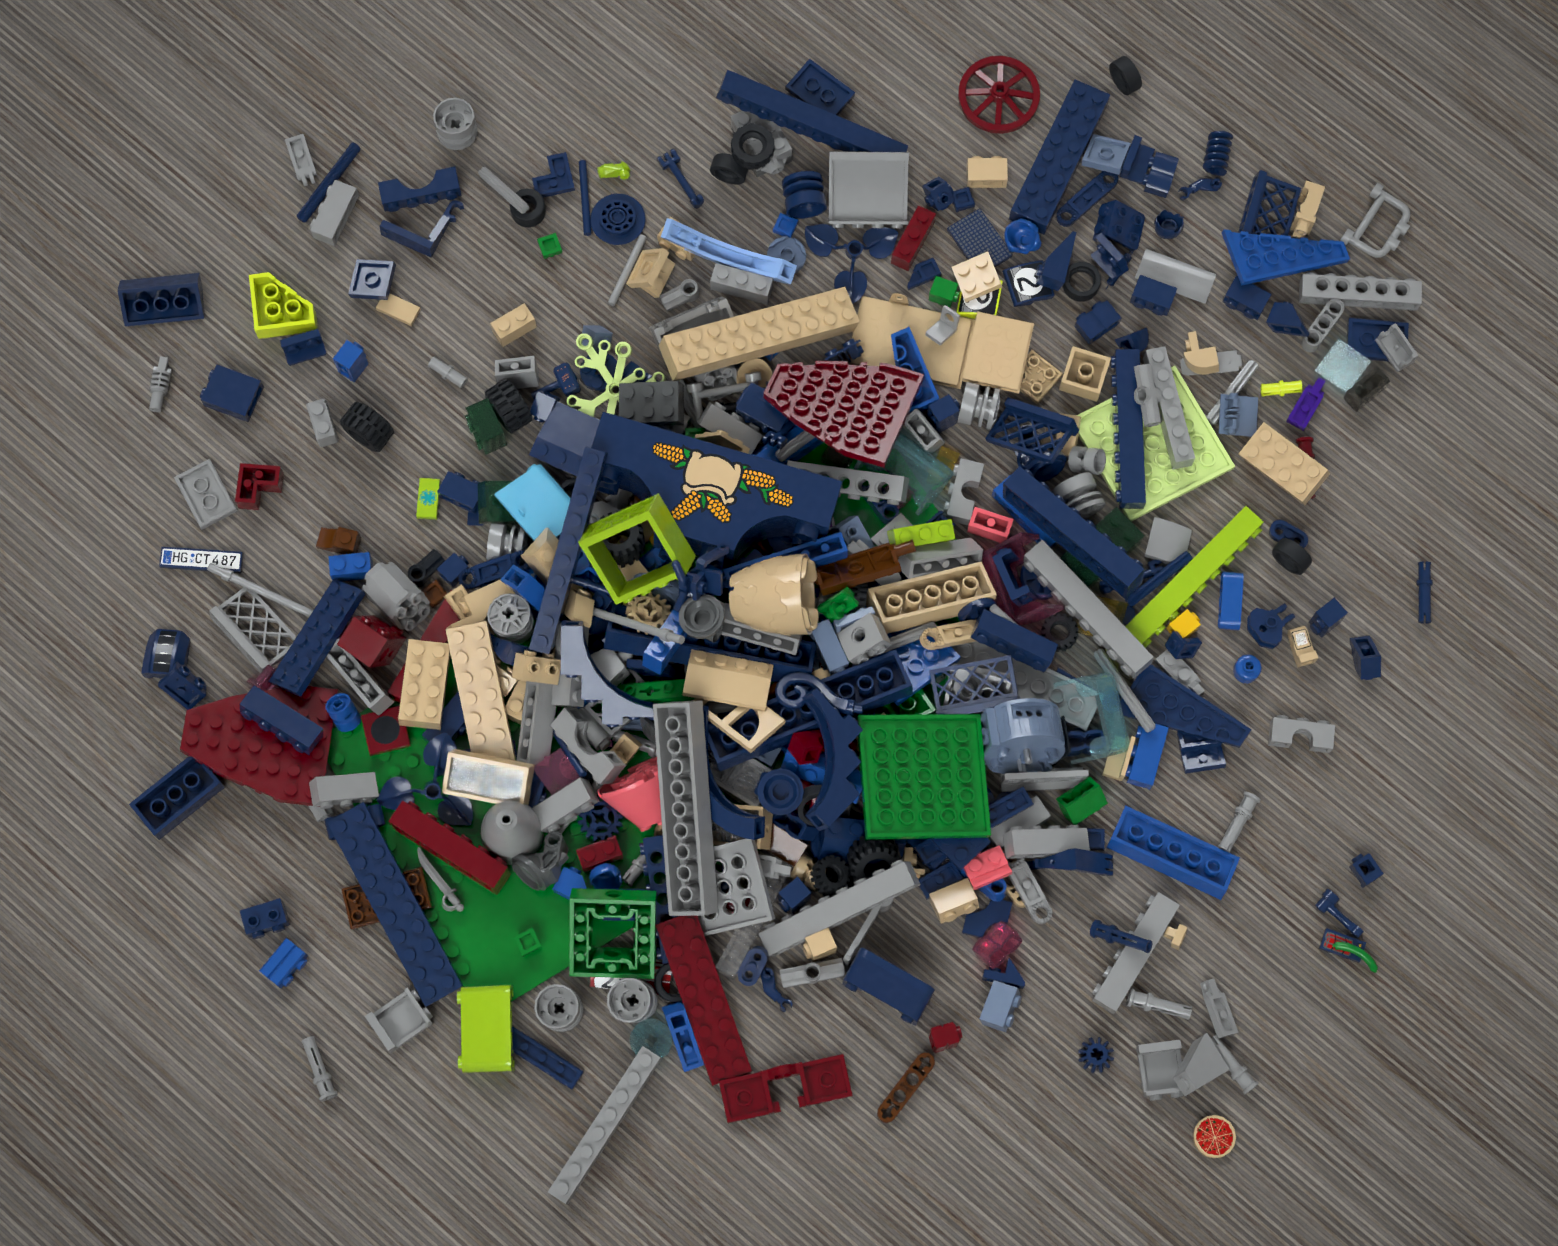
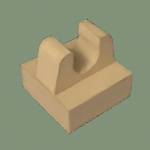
[1164,924,1187,950]

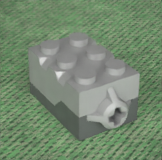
[731,111,792,177]

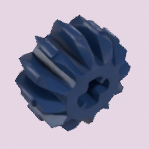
[1078,1037,1114,1073]

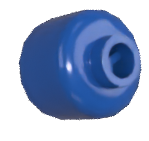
[1233,655,1262,684]

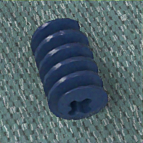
[1202,131,1233,176]

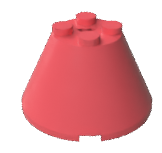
[597,757,662,832]

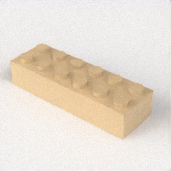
[866,561,997,634]

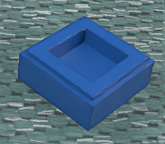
[773,213,798,238]

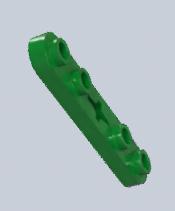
[617,679,696,703]

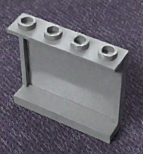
[828,151,909,228]

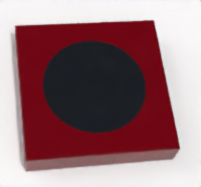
[361,706,411,756]

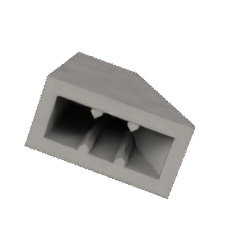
[1173,1033,1230,1096]

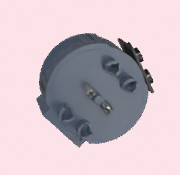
[981,698,1071,774]

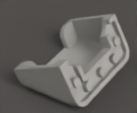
[649,297,734,359]

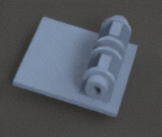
[1218,393,1258,437]

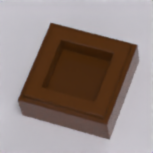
[421,579,447,609]

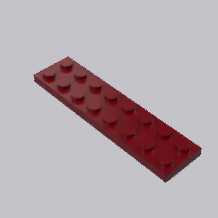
[656,916,752,1086]

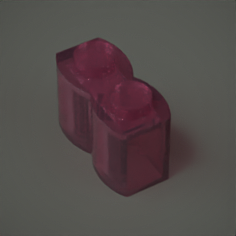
[972,921,1022,969]

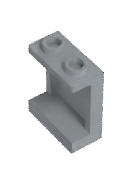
[365,987,433,1053]
[1136,1040,1183,1101]

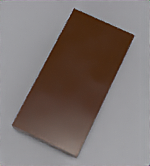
[342,867,433,930]

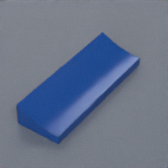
[1106,805,1240,900]

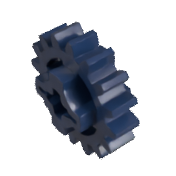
[578,798,623,843]

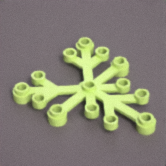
[567,334,665,417]

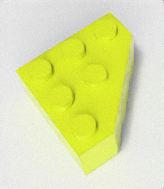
[249,272,318,339]

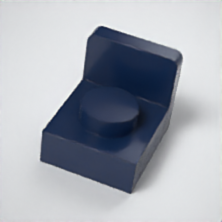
[1165,631,1202,659]

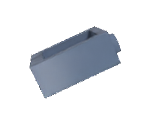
[809,619,849,675]

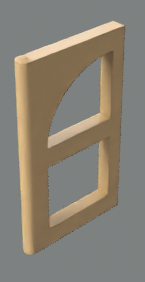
[693,698,786,753]

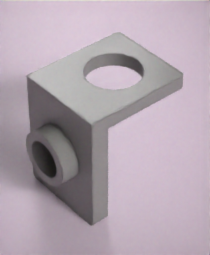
[925,305,960,345]

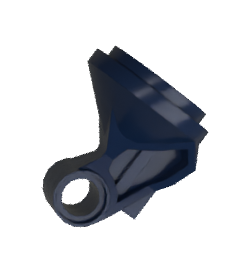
[1014,425,1066,482]
[754,769,804,815]

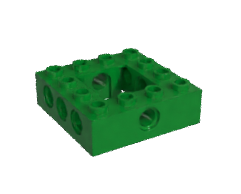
[569,888,657,979]

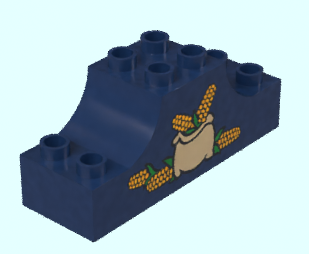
[591,412,842,571]

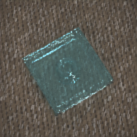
[1315,338,1371,394]

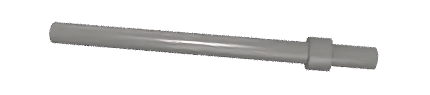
[207,563,313,617]
[593,607,685,644]

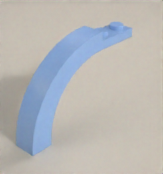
[661,218,797,284]

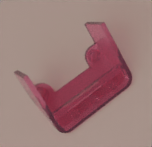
[981,532,1064,626]

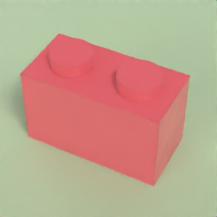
[967,507,1014,545]

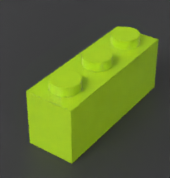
[887,519,955,547]

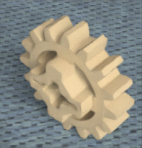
[625,592,671,635]

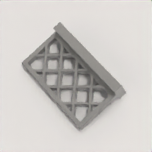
[209,587,296,676]
[1000,767,1089,792]

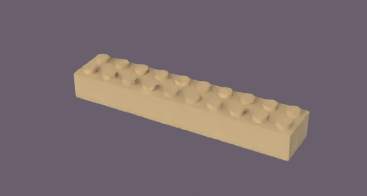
[659,287,860,381]

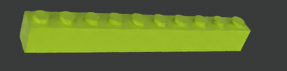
[1105,506,1264,651]

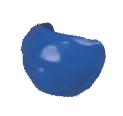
[1004,218,1042,254]

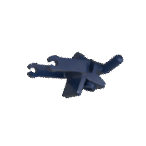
[672,544,730,612]

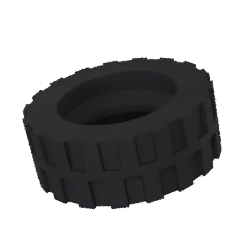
[731,123,775,170]

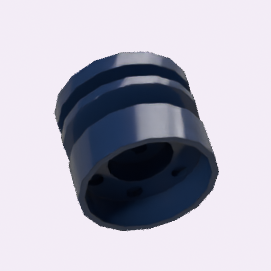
[782,171,827,219]

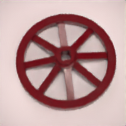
[958,56,1040,134]

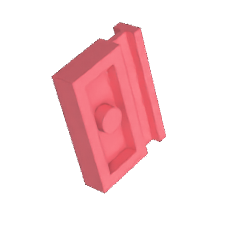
[963,845,1013,890]

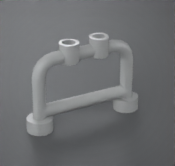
[1340,182,1410,258]
[686,371,762,429]

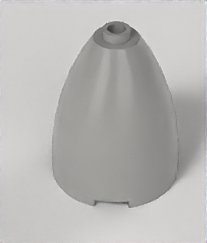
[481,800,544,865]

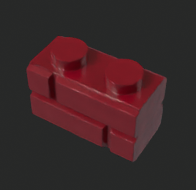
[576,836,623,873]
[928,1022,963,1053]

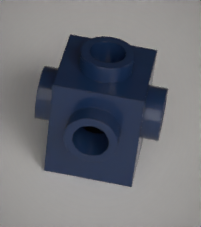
[922,176,955,211]

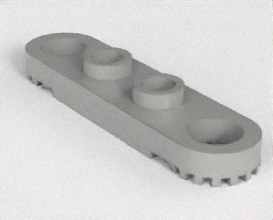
[1003,850,1052,924]

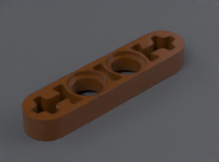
[877,1053,935,1123]

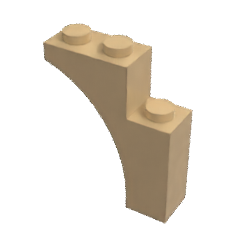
[446,579,515,635]

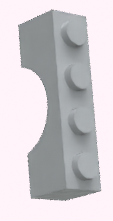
[550,707,626,784]

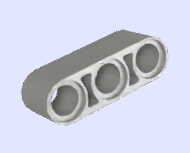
[1301,299,1344,353]

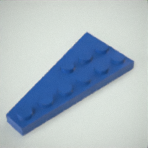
[1222,229,1350,286]

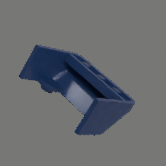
[842,948,935,1027]

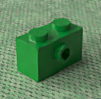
[1056,777,1108,825]

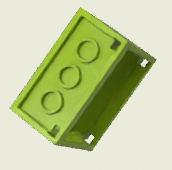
[578,493,696,605]

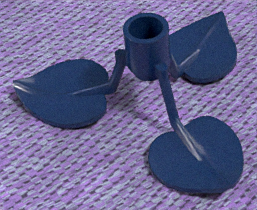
[805,224,898,304]
[376,733,473,826]

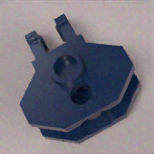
[1247,603,1295,649]

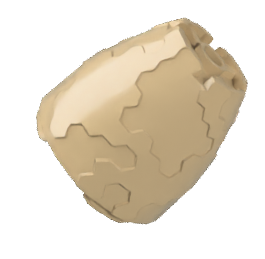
[729,554,819,636]

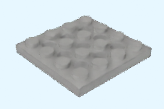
[698,838,775,936]

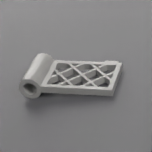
[578,668,654,751]
[843,898,894,967]

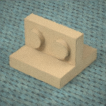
[626,248,675,298]

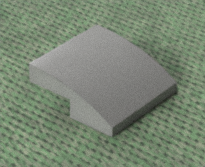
[1144,517,1192,569]

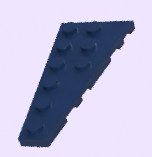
[1113,665,1252,748]

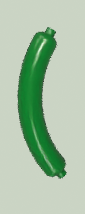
[1333,942,1378,973]

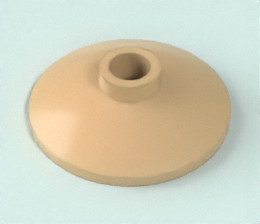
[736,358,772,393]

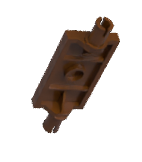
[814,540,916,596]

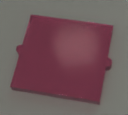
[534,748,580,795]

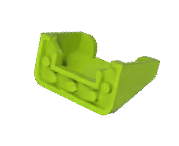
[457,985,515,1073]

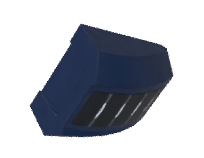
[141,629,190,678]

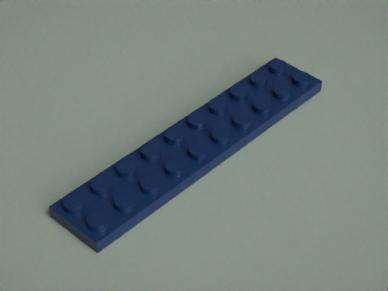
[327,802,463,1007]

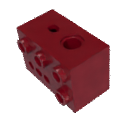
[337,615,407,667]

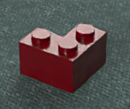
[235,463,284,510]

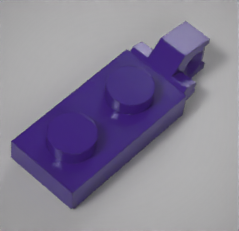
[1286,377,1325,431]

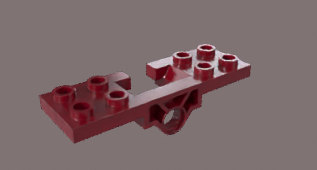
[719,1054,853,1124]

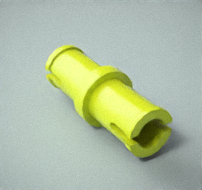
[1260,380,1302,397]

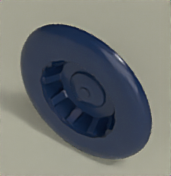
[590,194,645,245]

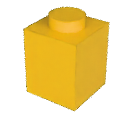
[1167,609,1201,638]

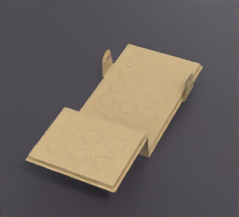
[847,293,1034,393]

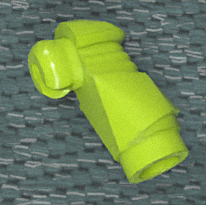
[597,161,630,180]

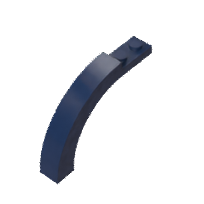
[703,706,765,840]

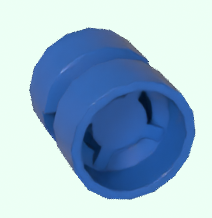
[325,693,361,732]

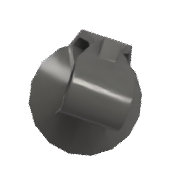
[679,594,725,643]
[512,831,569,891]

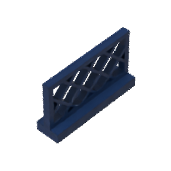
[1238,170,1301,236]
[985,397,1079,464]
[929,655,1021,715]

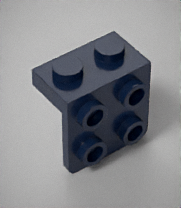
[1093,200,1145,250]

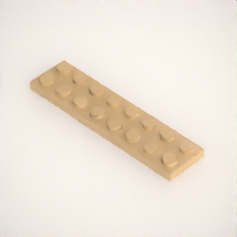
[446,621,516,761]

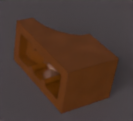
[316,527,361,554]

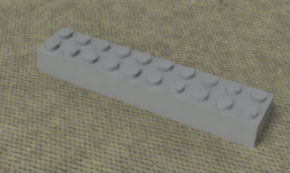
[653,700,718,916]

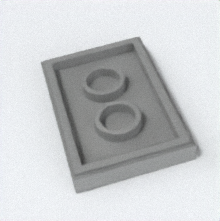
[174,459,238,530]

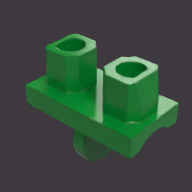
[817,587,859,623]

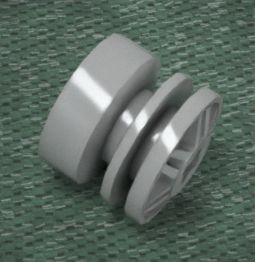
[433,98,478,150]
[957,382,1001,430]
[1053,472,1106,519]
[486,522,529,566]
[487,593,536,644]
[607,978,658,1023]
[534,984,584,1032]

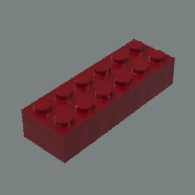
[388,800,511,895]

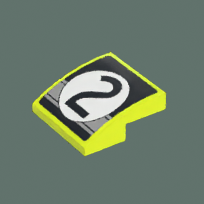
[956,280,1003,319]

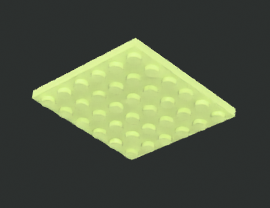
[1076,366,1235,523]

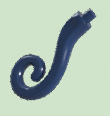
[775,672,863,717]

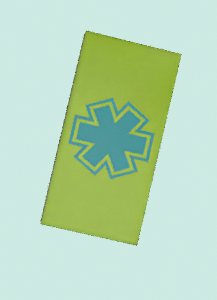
[416,478,440,520]

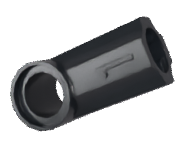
[407,549,446,587]

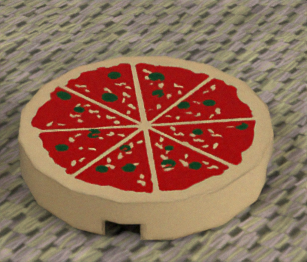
[1193,1115,1236,1158]

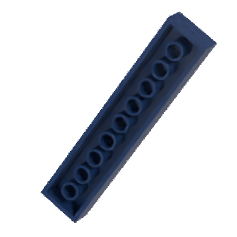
[604,603,817,686]
[708,650,913,772]

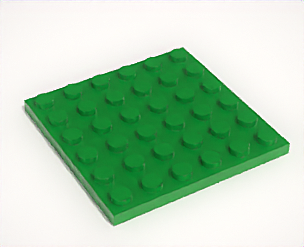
[856,714,991,839]

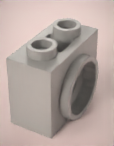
[836,612,892,665]

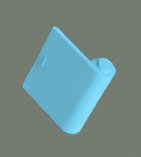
[494,464,571,541]

